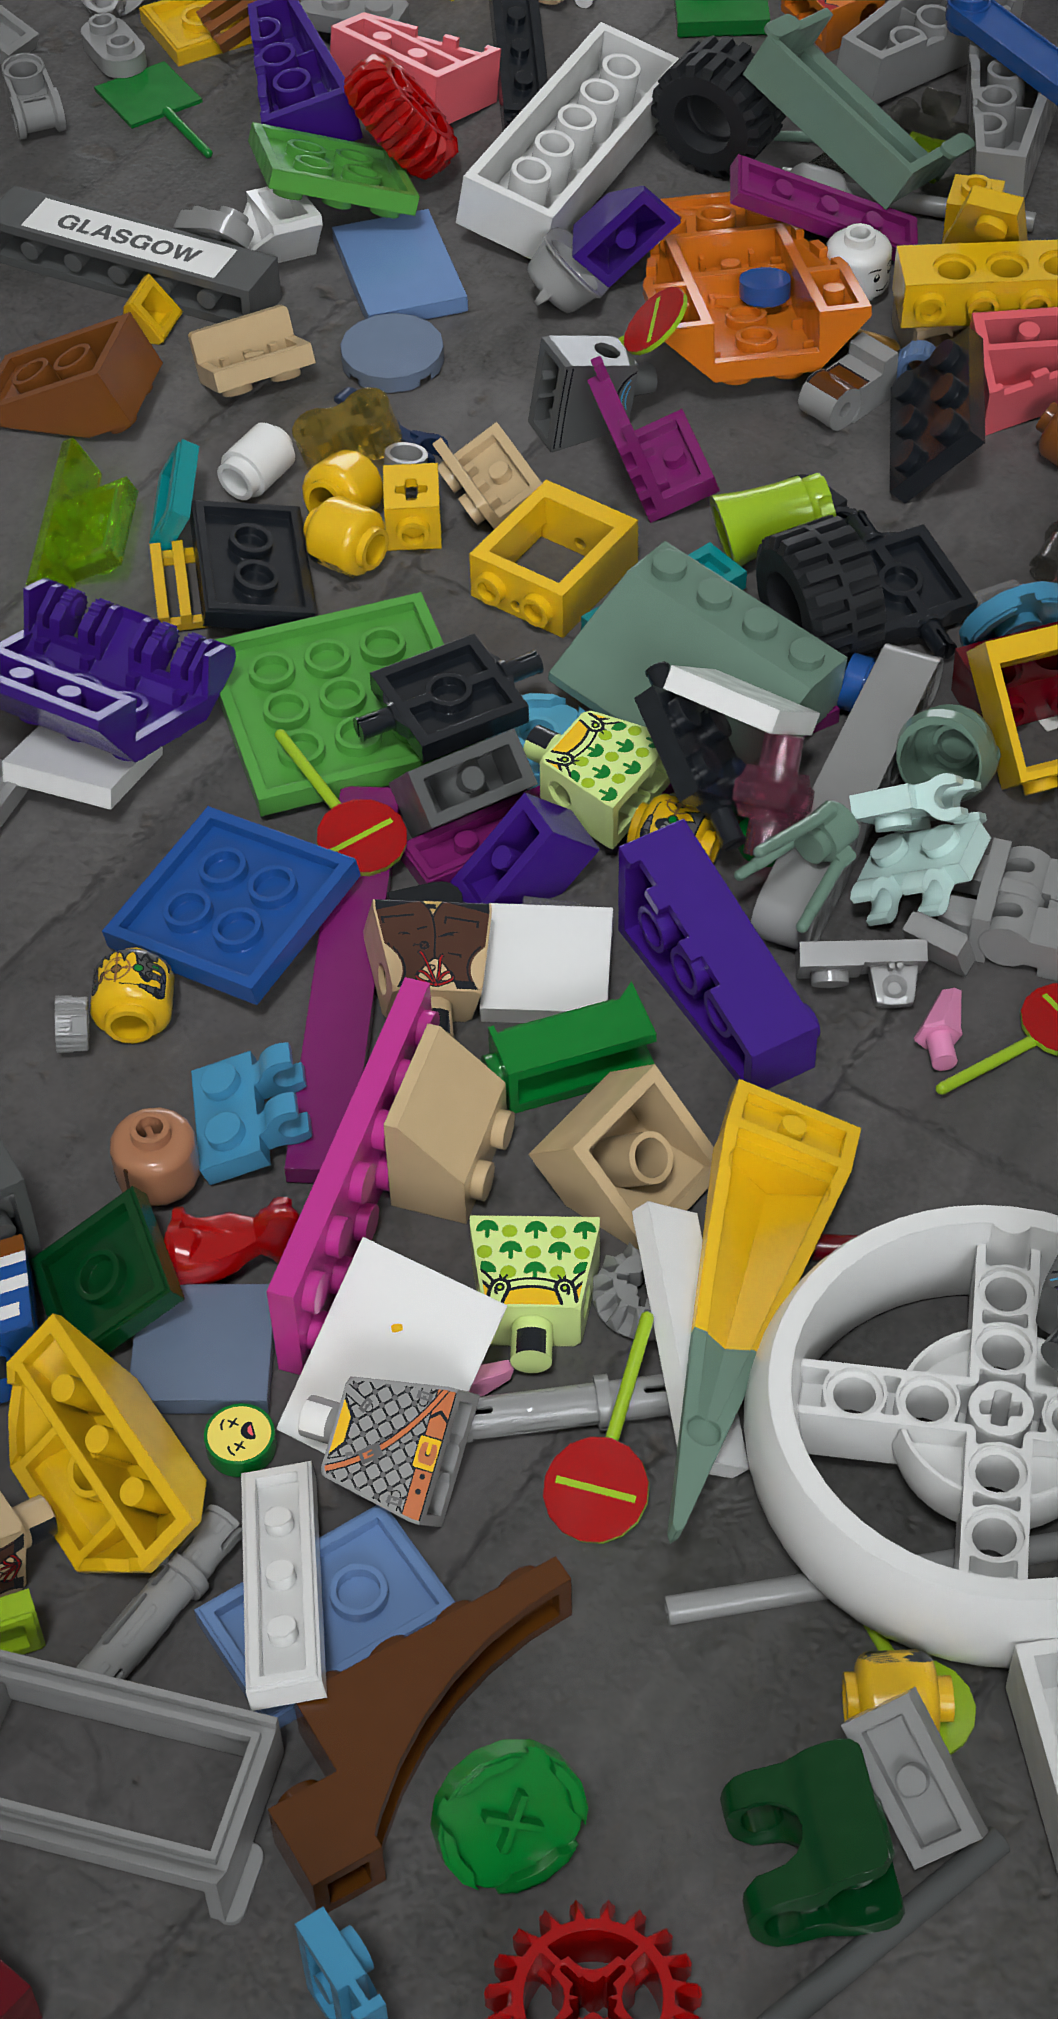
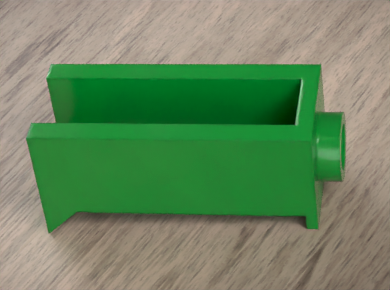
[481,981,657,1114]

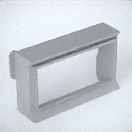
[0,1650,284,1925]

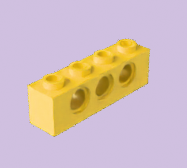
[892,239,1058,328]

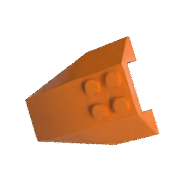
[643,191,872,385]

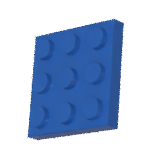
[102,806,361,1005]

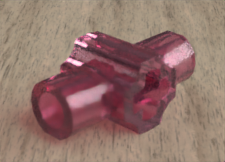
[732,732,815,856]

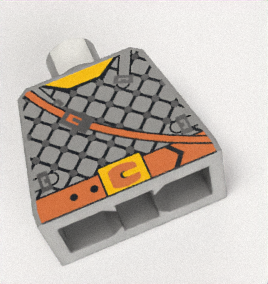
[298,1376,480,1527]

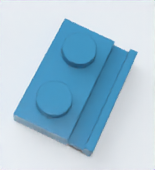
[295,1906,388,2019]

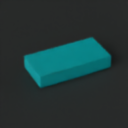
[149,439,200,551]

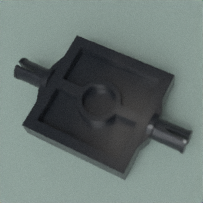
[845,510,978,659]
[353,634,544,763]
[634,661,760,851]

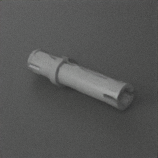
[467,1373,671,1443]
[75,1504,243,1680]

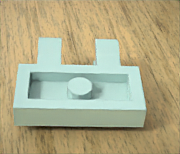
[849,773,987,834]
[850,820,991,926]

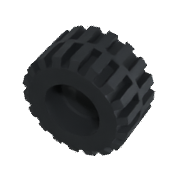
[651,36,786,178]
[756,515,886,662]

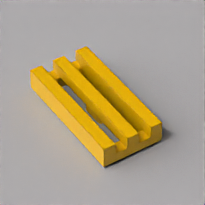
[149,540,207,631]

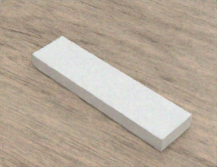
[632,1201,749,1478]
[241,1461,327,1711]

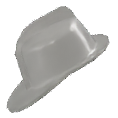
[527,227,609,314]

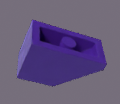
[572,185,681,288]
[450,792,600,905]

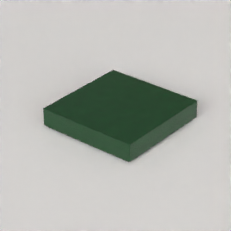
[29,1186,185,1354]

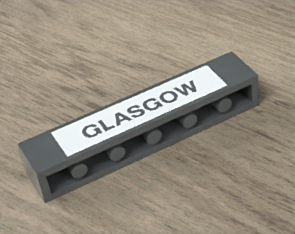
[0,185,282,323]

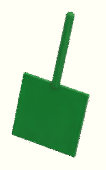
[94,61,213,158]

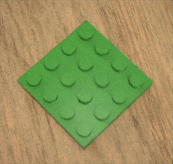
[215,592,486,817]

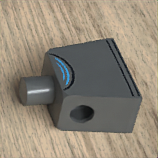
[528,335,657,452]

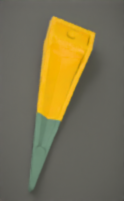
[667,1079,861,1544]

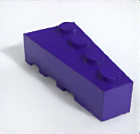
[248,0,363,141]
[618,818,821,1090]

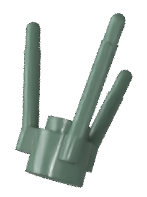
[734,800,859,933]

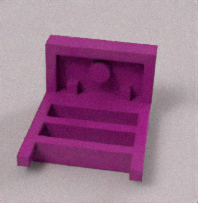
[587,356,720,523]

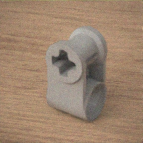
[1,53,66,140]

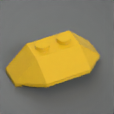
[6,1313,207,1574]

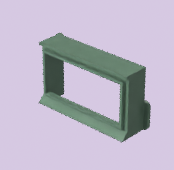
[743,8,975,210]

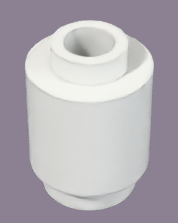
[217,423,295,500]

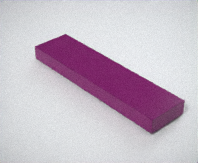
[730,154,918,261]

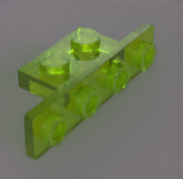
[26,437,139,589]

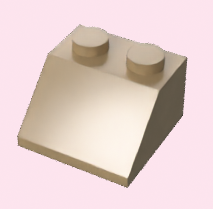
[384,1024,515,1224]
[528,1064,714,1249]

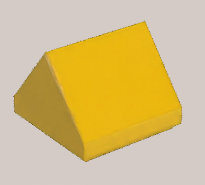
[123,274,183,345]

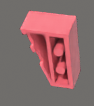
[330,12,501,124]
[970,307,1058,436]

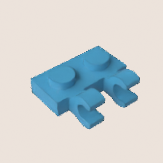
[191,1042,312,1185]

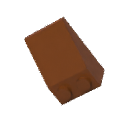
[0,312,163,438]

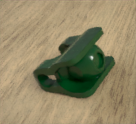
[720,1738,905,1947]

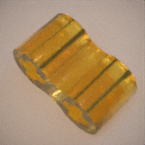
[292,387,402,471]

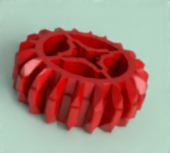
[344,52,459,180]
[484,1899,702,2019]

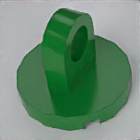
[430,1739,589,1894]

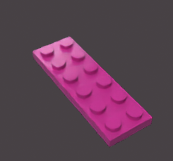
[266,977,440,1375]

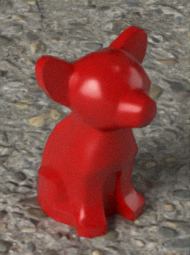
[164,1197,300,1285]

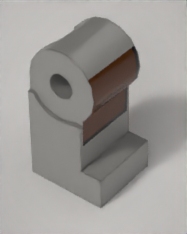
[798,332,899,431]

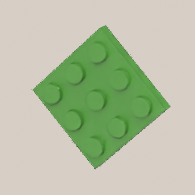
[248,122,420,219]

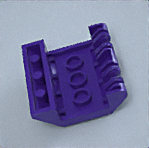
[0,578,236,763]

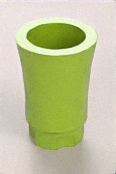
[709,473,836,566]

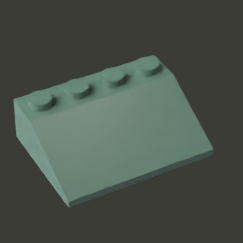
[548,541,848,780]

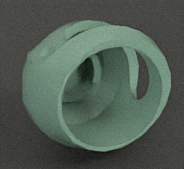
[896,704,1001,803]

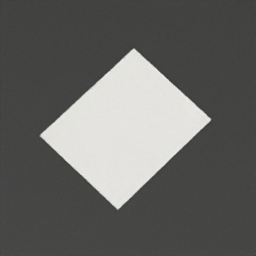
[276,1237,508,1454]

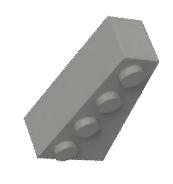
[836,0,1025,104]

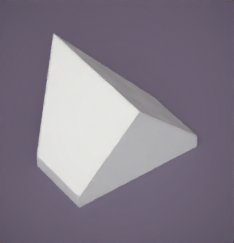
[243,186,323,263]

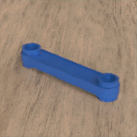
[945,0,1058,106]

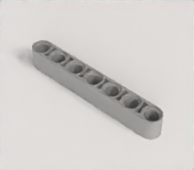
[751,643,944,950]

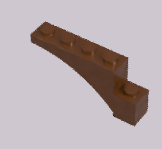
[268,1556,572,1913]

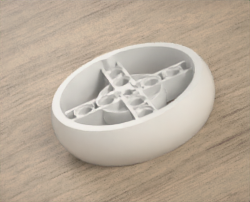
[744,1205,1058,1668]

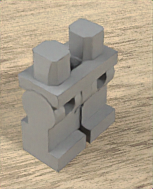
[937,838,1058,981]

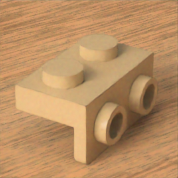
[188,305,316,397]
[432,422,542,529]

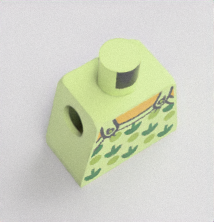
[523,711,671,849]
[470,1215,600,1373]

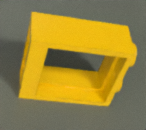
[469,479,638,638]
[967,625,1058,796]

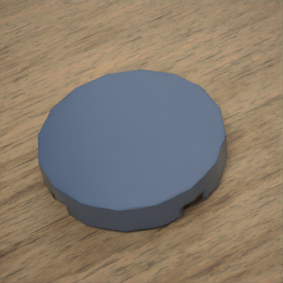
[340,313,444,393]

